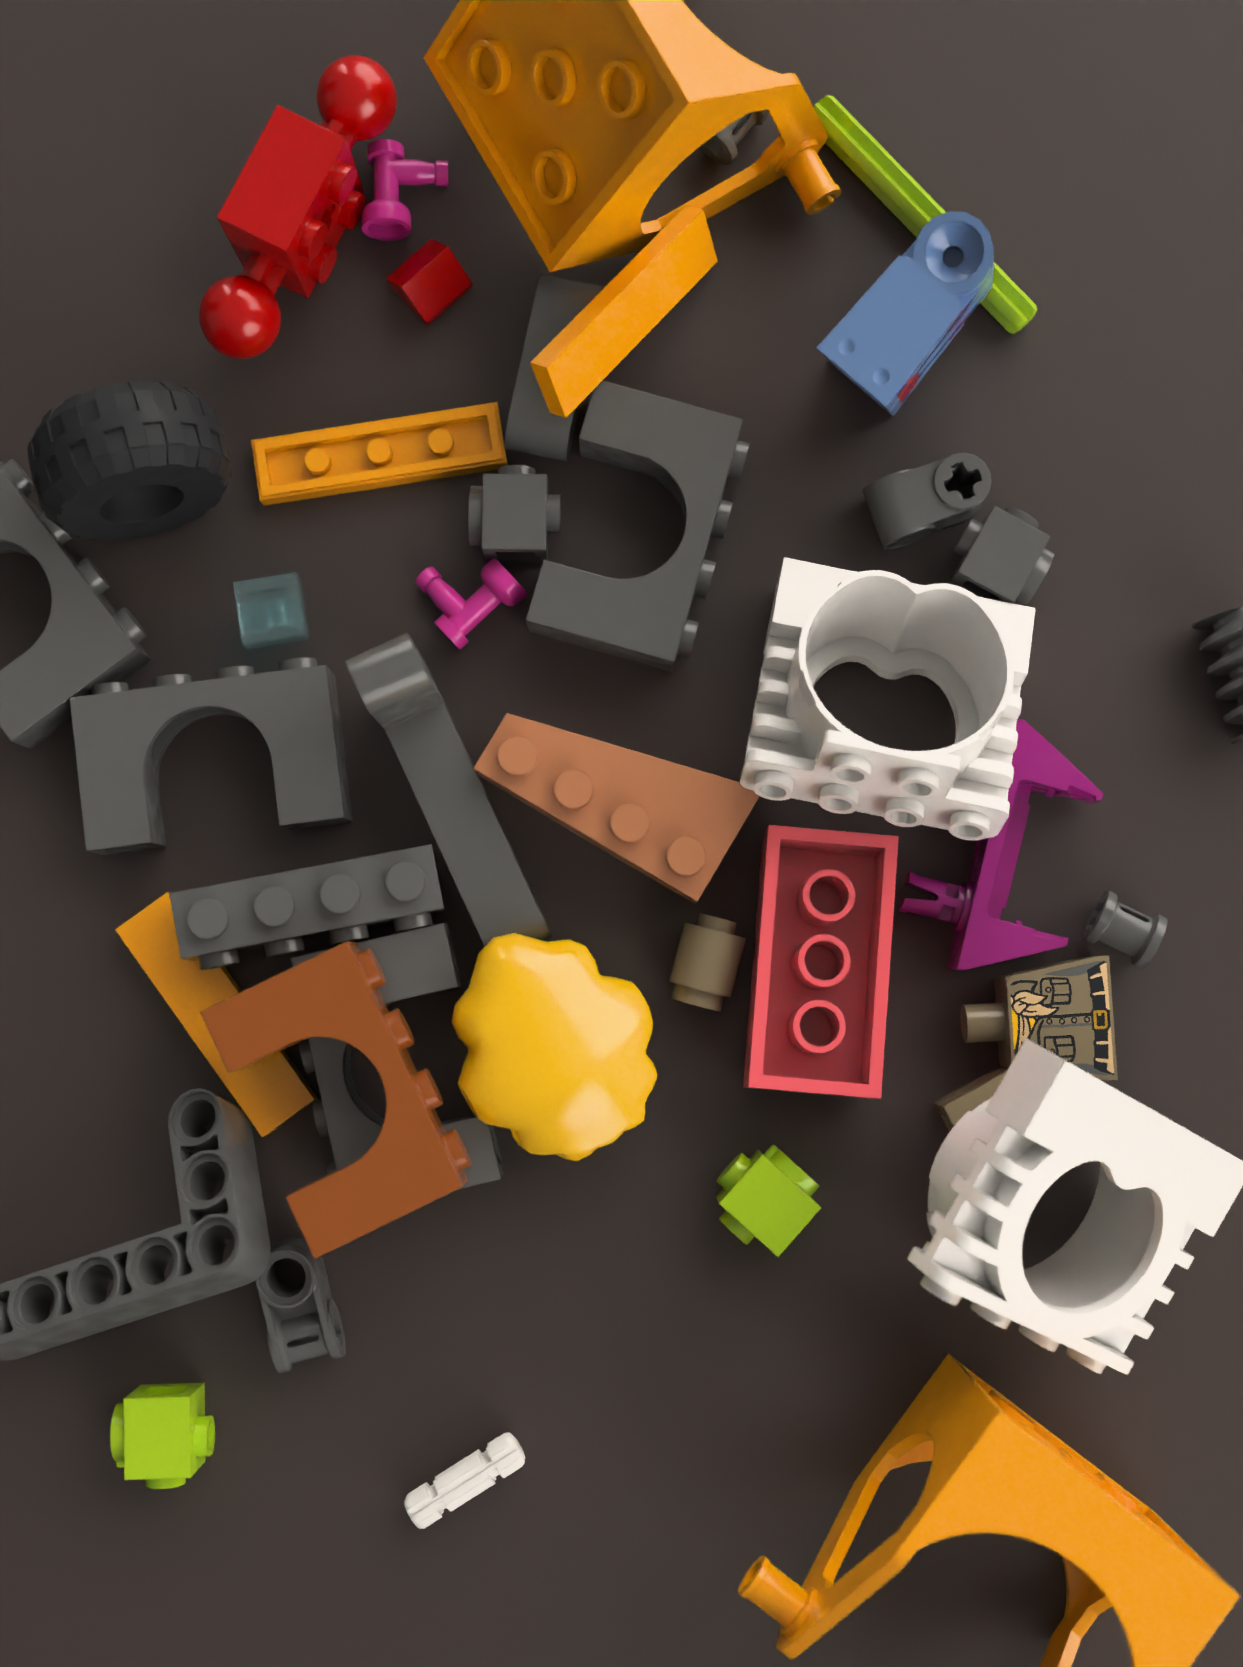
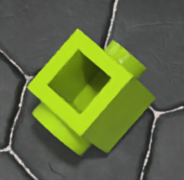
[716,1144,821,1257]
[110,1383,215,1489]

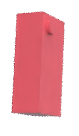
[743,825,899,1099]

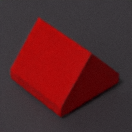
[385,239,473,326]

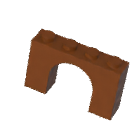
[200,941,472,1259]

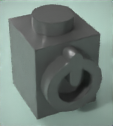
[468,465,561,564]
[948,506,1055,606]

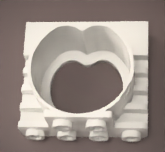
[740,557,1035,840]
[907,1039,1243,1375]

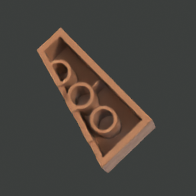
[473,713,760,905]

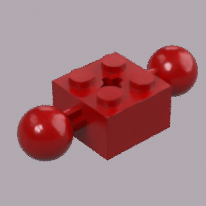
[199,55,397,359]

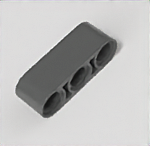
[504,273,604,462]

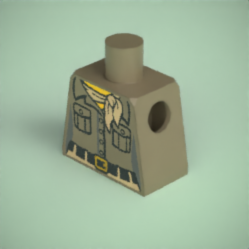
[960,955,1118,1080]

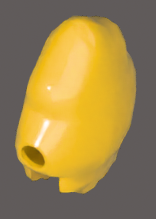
[452,933,657,1161]

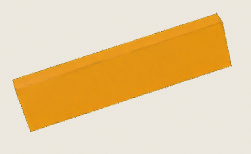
[530,205,718,418]
[251,402,508,506]
[115,892,318,1138]

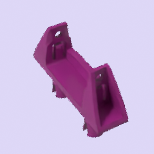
[898,718,1103,971]

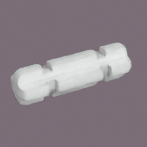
[404,1432,525,1529]

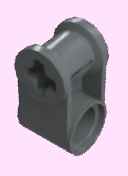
[862,452,992,550]
[256,1238,346,1373]

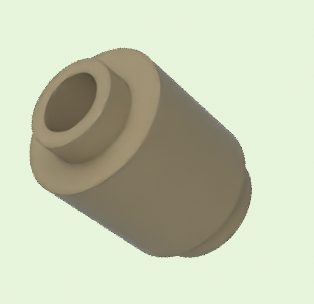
[669,913,746,1011]

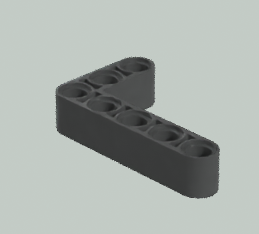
[346,632,552,946]
[0,1088,271,1361]

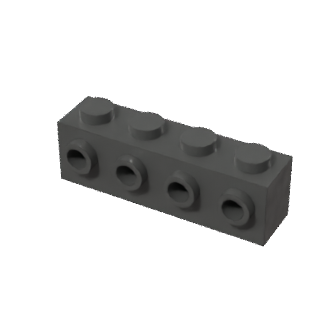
[169,844,444,970]

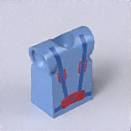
[817,211,994,416]

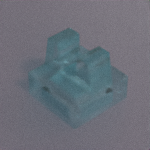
[233,572,310,649]

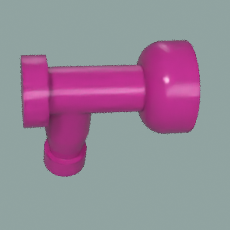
[362,139,448,241]
[415,557,528,650]

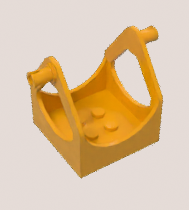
[423,0,842,272]
[738,1353,1240,1667]

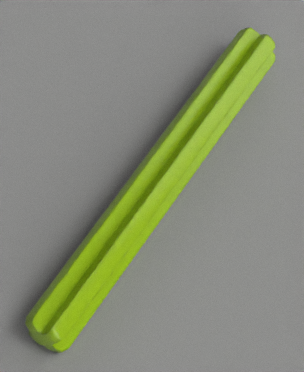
[813,95,1037,334]

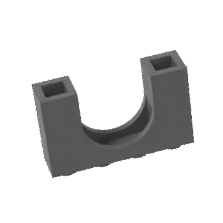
[526,381,750,672]
[0,458,152,749]
[70,658,353,855]
[291,923,505,1189]

